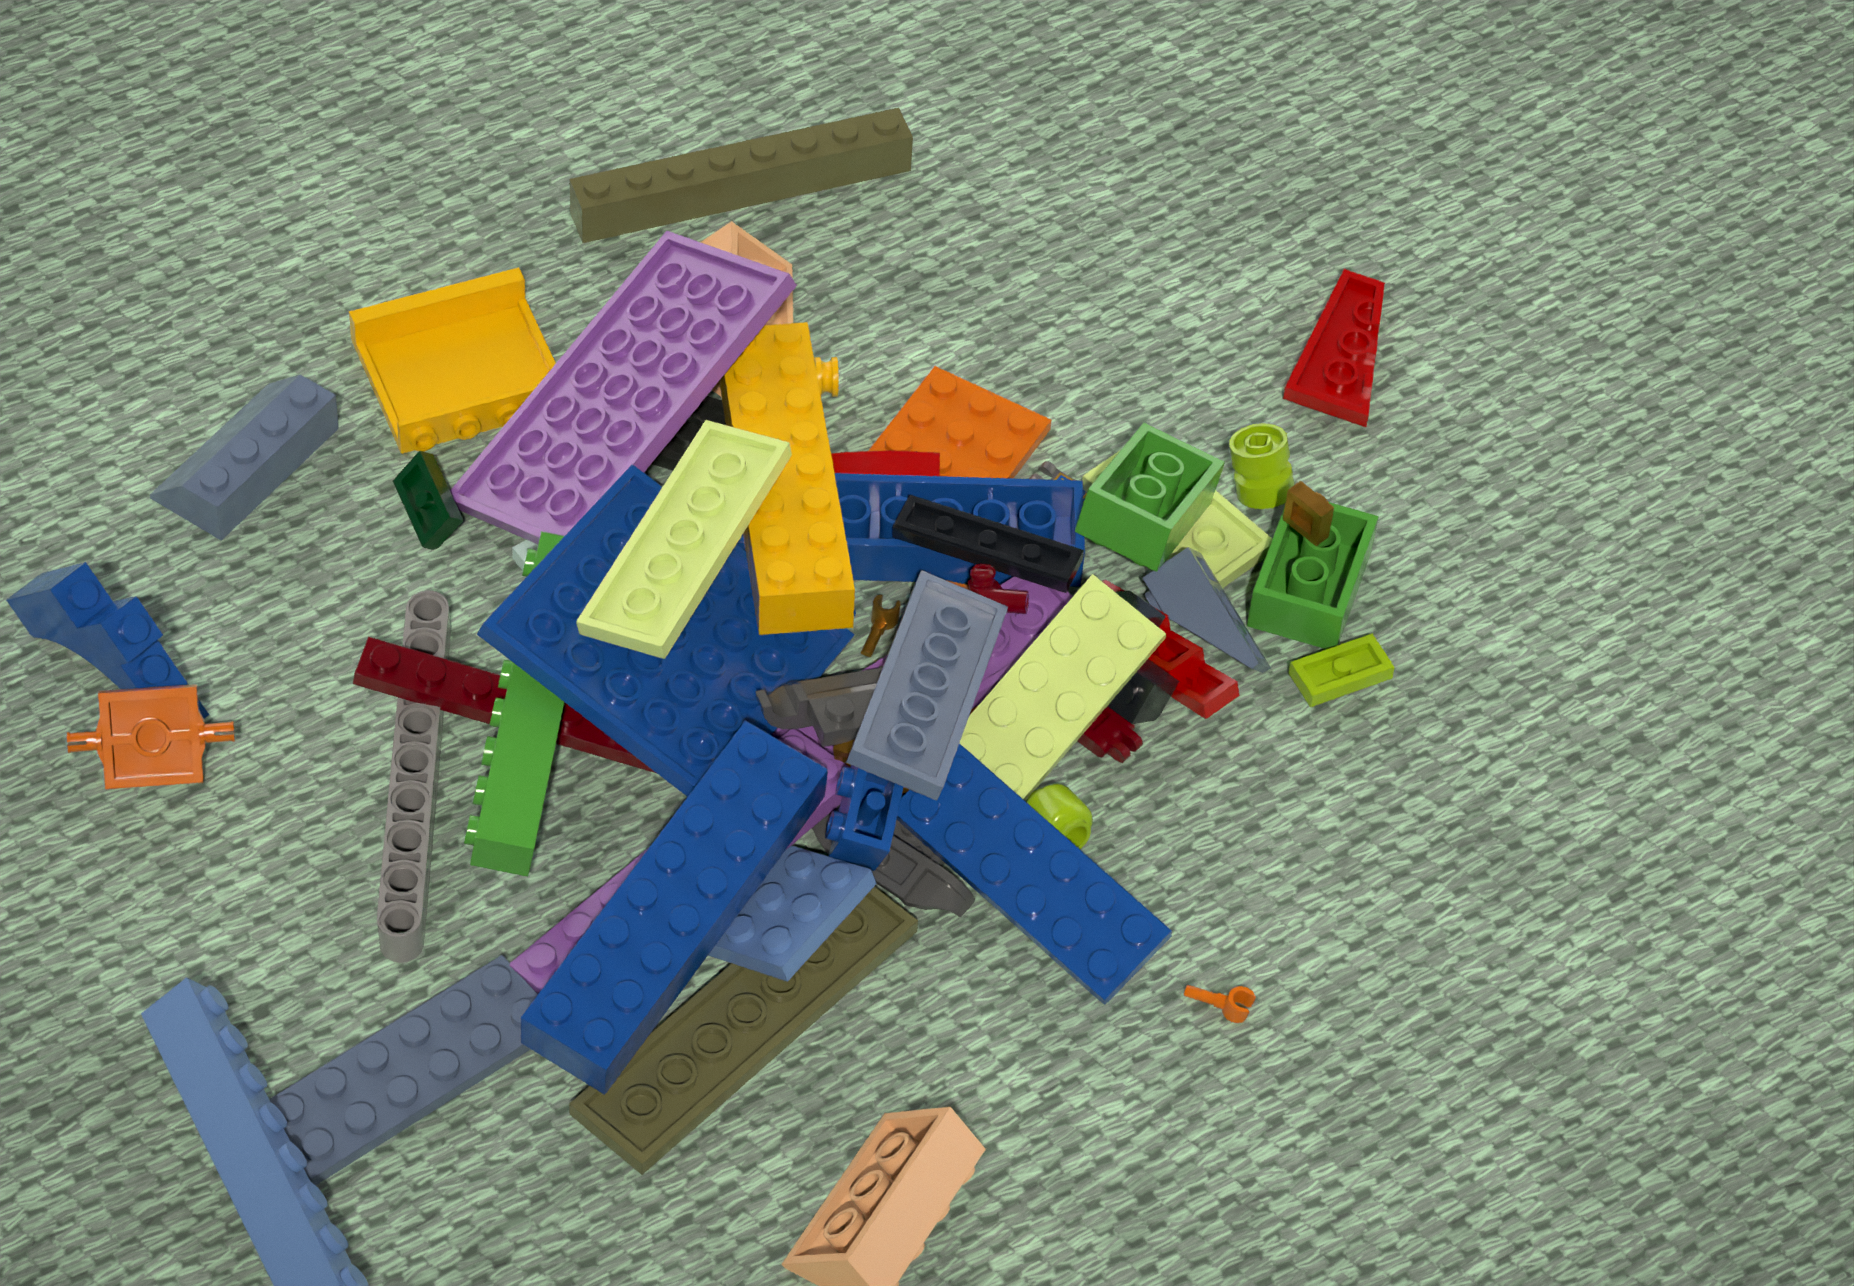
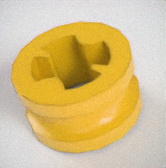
[814,357,839,397]

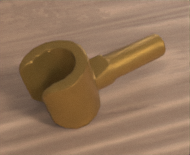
[861,594,901,657]

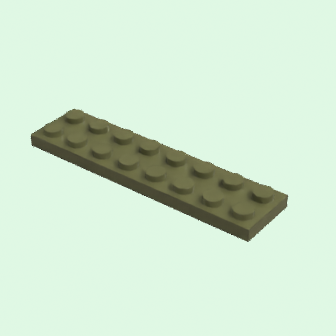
[569,886,918,1175]

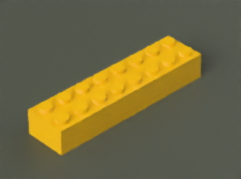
[719,322,855,635]

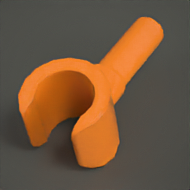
[1184,985,1256,1023]

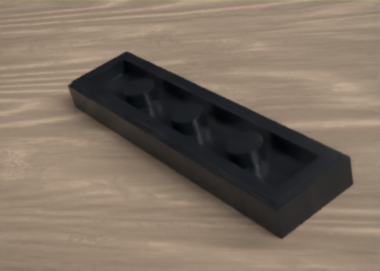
[892,495,1084,593]

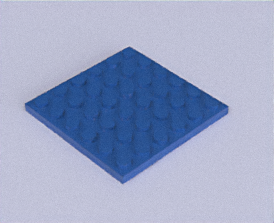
[477,464,854,797]

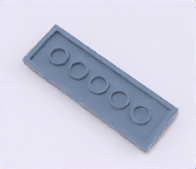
[846,570,1008,801]
[269,955,538,1185]

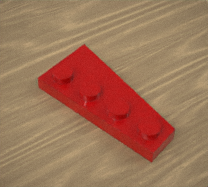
[1283,269,1385,427]

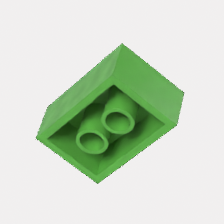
[1074,423,1225,572]
[1247,502,1379,649]

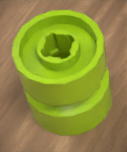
[1229,423,1294,509]

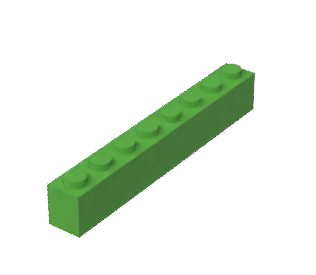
[464,531,564,877]

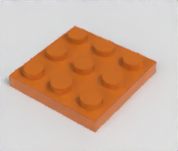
[868,366,1052,479]

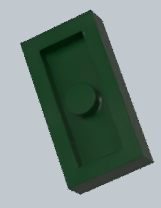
[393,451,464,550]

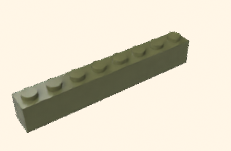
[569,108,913,243]

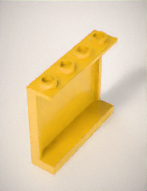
[349,267,556,454]

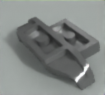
[755,666,883,747]
[812,793,975,917]

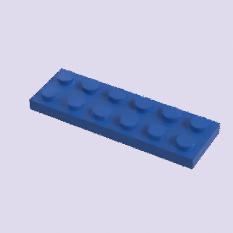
[897,743,1172,1005]

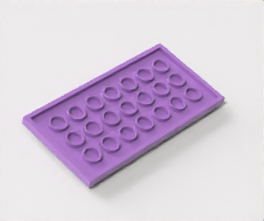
[450,231,797,544]

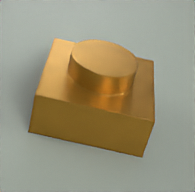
[1283,481,1334,546]

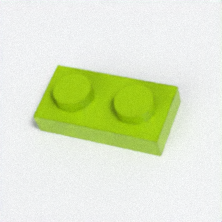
[1289,633,1395,707]

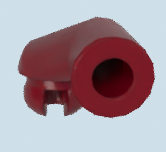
[968,564,1029,614]

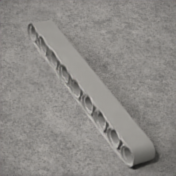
[377,590,451,963]

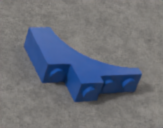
[6,562,209,719]

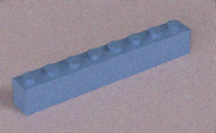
[141,977,369,1286]

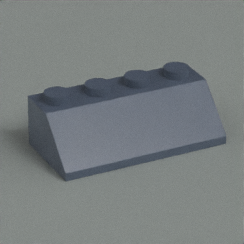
[150,375,339,541]

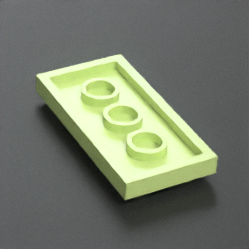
[1082,451,1272,588]

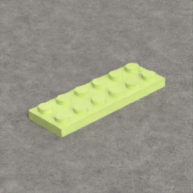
[576,420,792,659]
[960,574,1166,801]

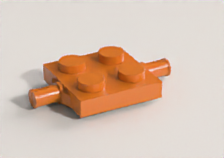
[67,684,235,789]

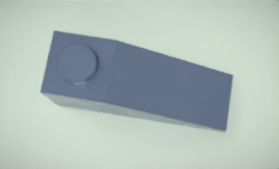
[1143,547,1271,673]

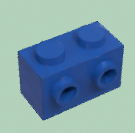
[825,765,904,871]

